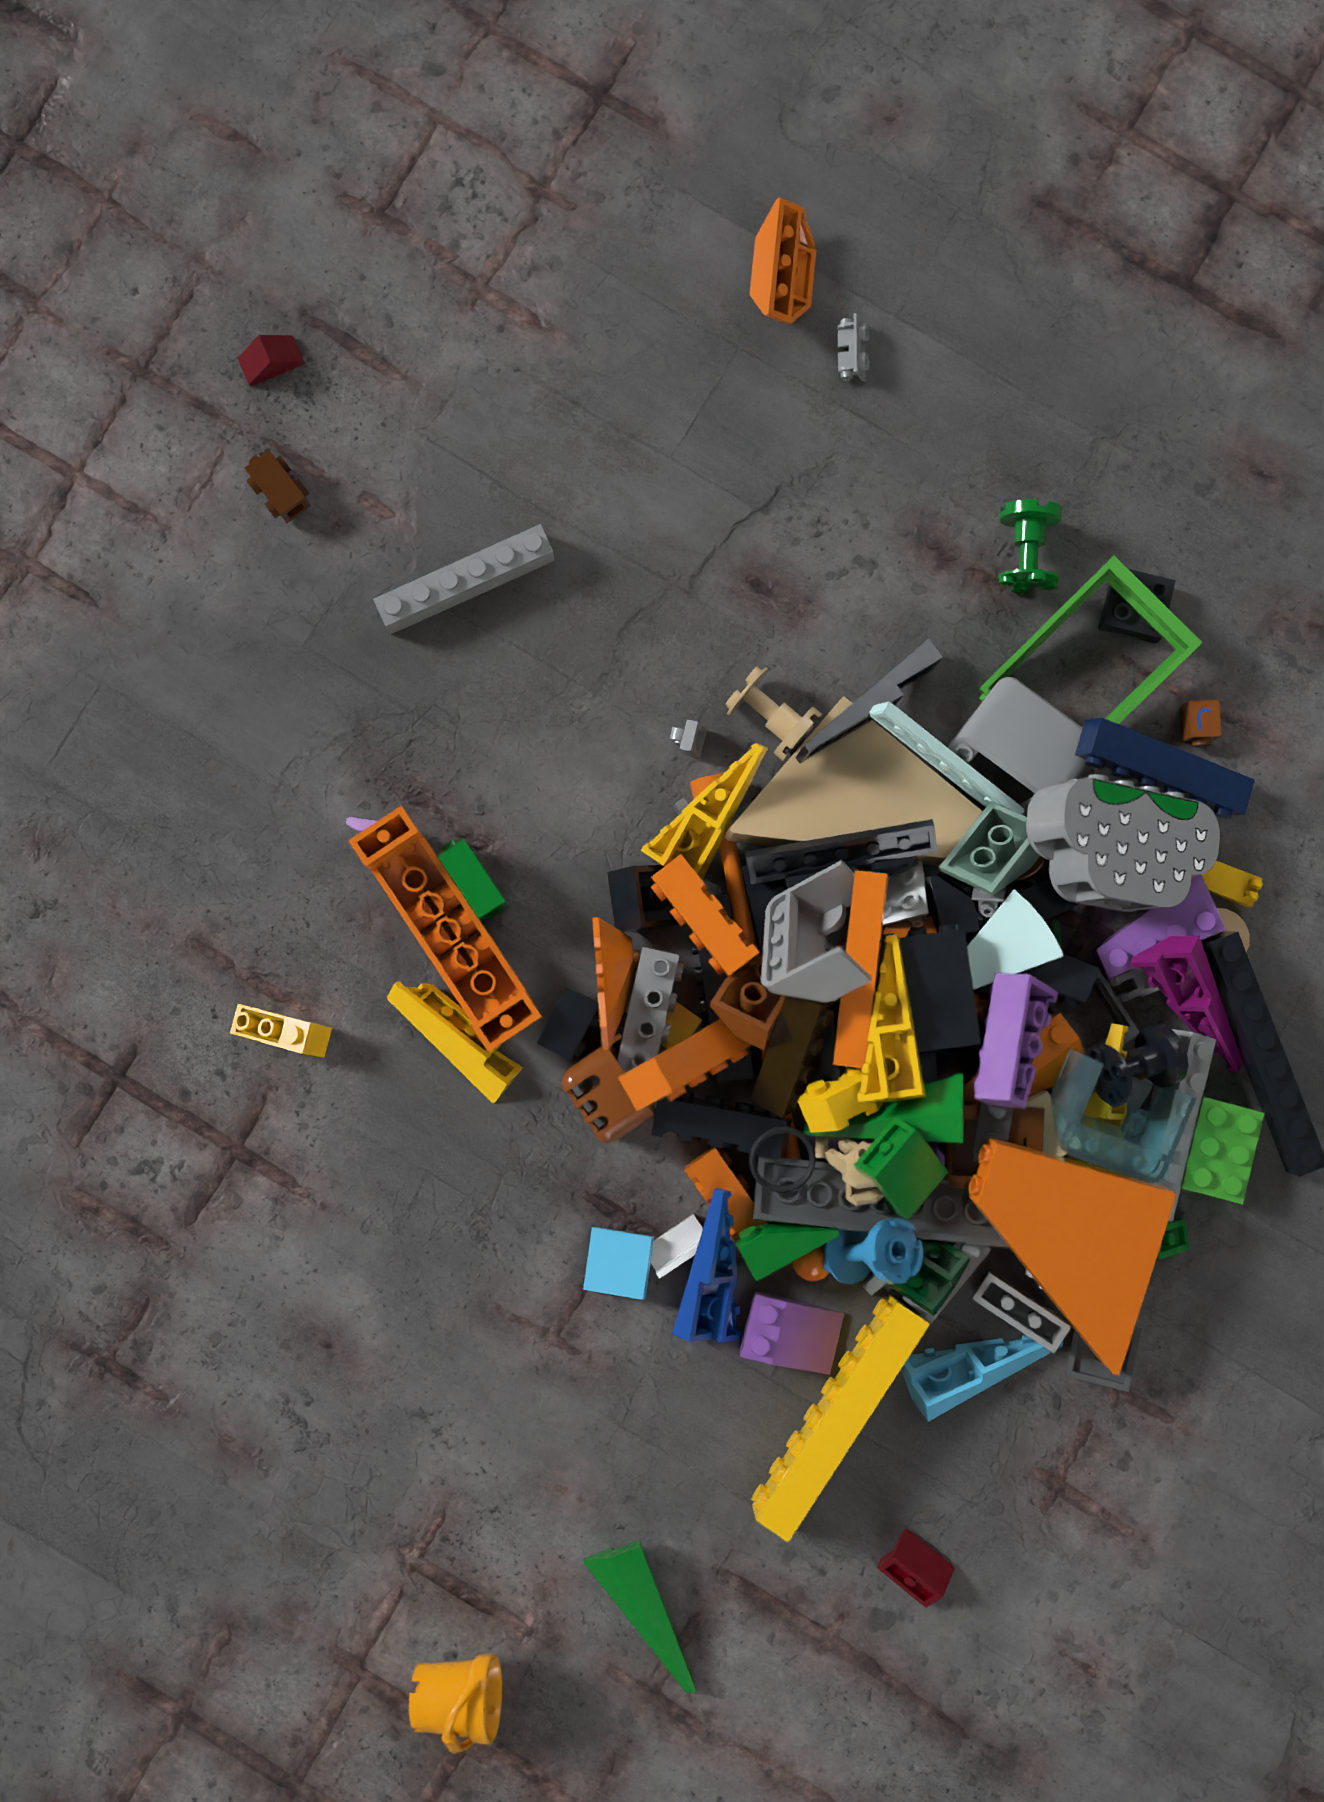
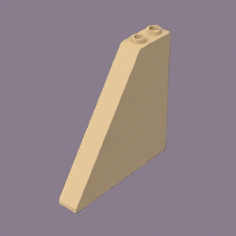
[724,696,983,866]

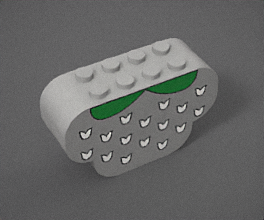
[1026,774,1220,912]

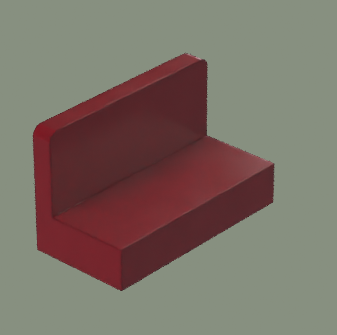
[877,1529,955,1608]

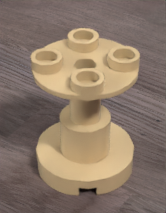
[726,666,823,761]

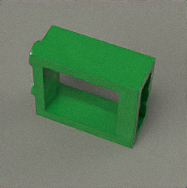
[438,839,509,923]

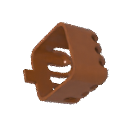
[561,1033,656,1143]

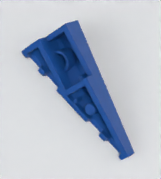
[672,1188,741,1343]

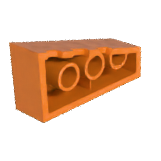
[651,854,759,977]
[618,1019,752,1111]
[683,1146,768,1239]

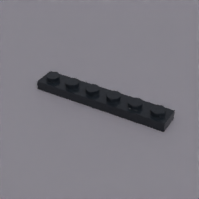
[745,819,938,884]

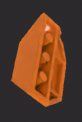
[749,197,817,325]

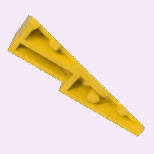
[641,743,768,880]
[857,934,926,1103]

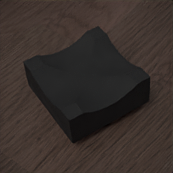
[1098,569,1176,644]

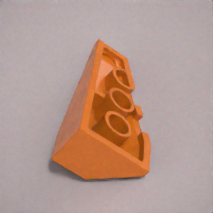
[964,1013,1087,1102]

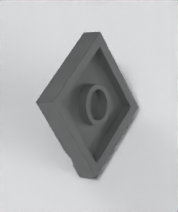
[1065,1327,1141,1392]

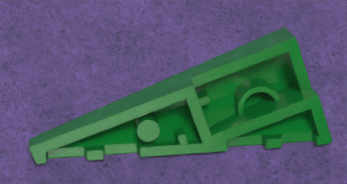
[804,1073,964,1143]
[583,1539,696,1693]

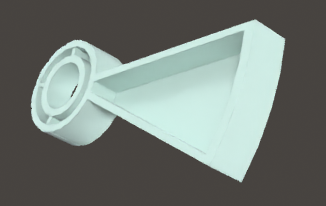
[967,890,1064,990]

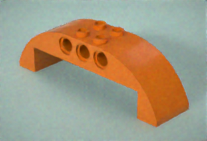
[348,806,542,1052]

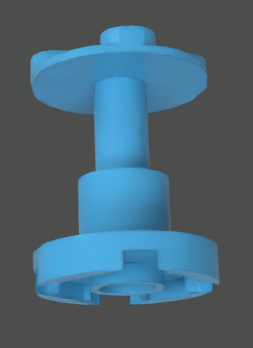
[823,1218,923,1284]

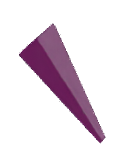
[1130,936,1243,1072]

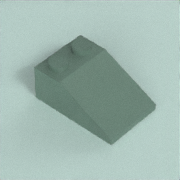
[939,801,1040,896]

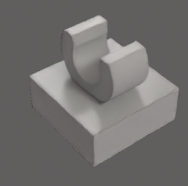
[669,720,707,758]

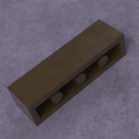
[750,996,833,1118]

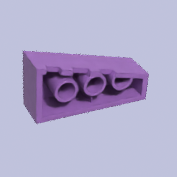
[1091,875,1226,978]
[974,973,1059,1108]

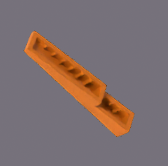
[833,870,889,1069]

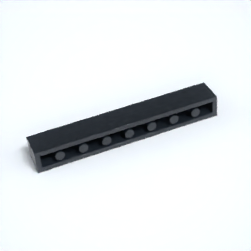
[1201,931,1324,1177]

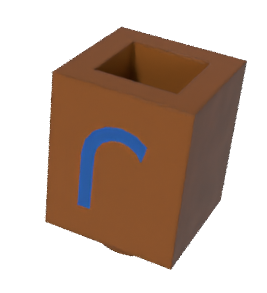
[1180,700,1221,747]

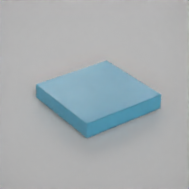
[583,1227,654,1300]

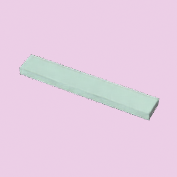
[869,701,1025,815]

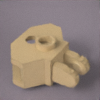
[825,1137,884,1206]

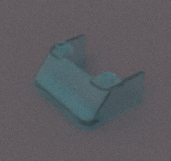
[1050,1049,1197,1183]

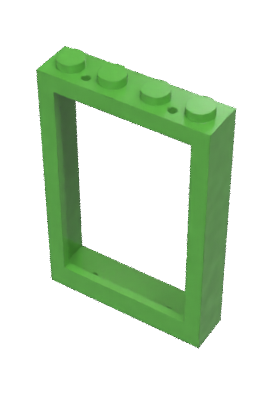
[978,556,1203,724]

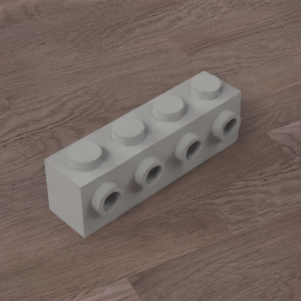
[617,947,684,1073]

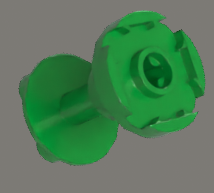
[997,499,1062,593]

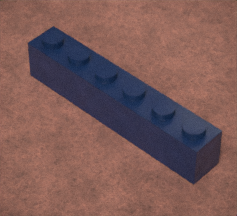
[1075,717,1255,819]

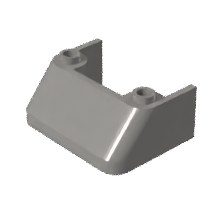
[761,860,871,1003]

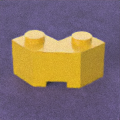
[798,1067,883,1133]

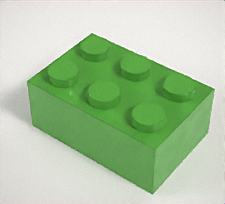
[1181,1097,1264,1205]

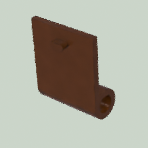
[943,1101,1045,1188]

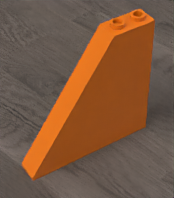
[969,1137,1177,1376]

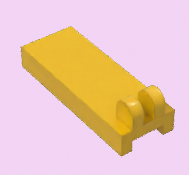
[1201,861,1263,908]

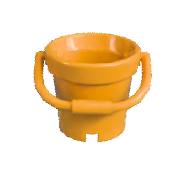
[409,1653,502,1754]

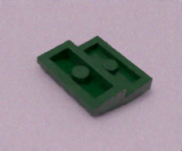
[885,1238,970,1316]

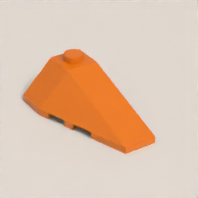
[593,917,640,1050]

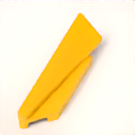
[387,981,523,1103]

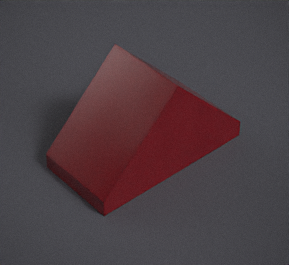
[238,335,305,387]

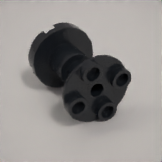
[1085,1024,1188,1107]

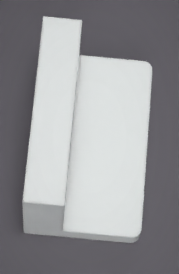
[651,1214,703,1278]

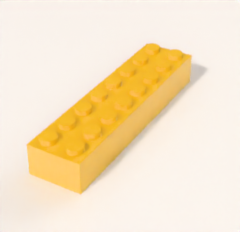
[751,1294,930,1542]

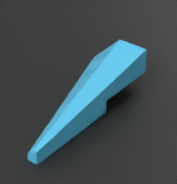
[901,1335,1063,1422]

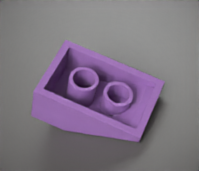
[739,1290,845,1375]

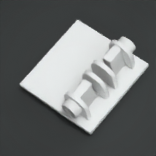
[883,861,929,927]

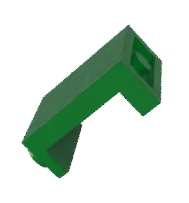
[854,1117,948,1220]

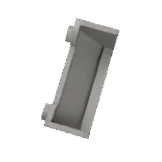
[947,677,1089,806]

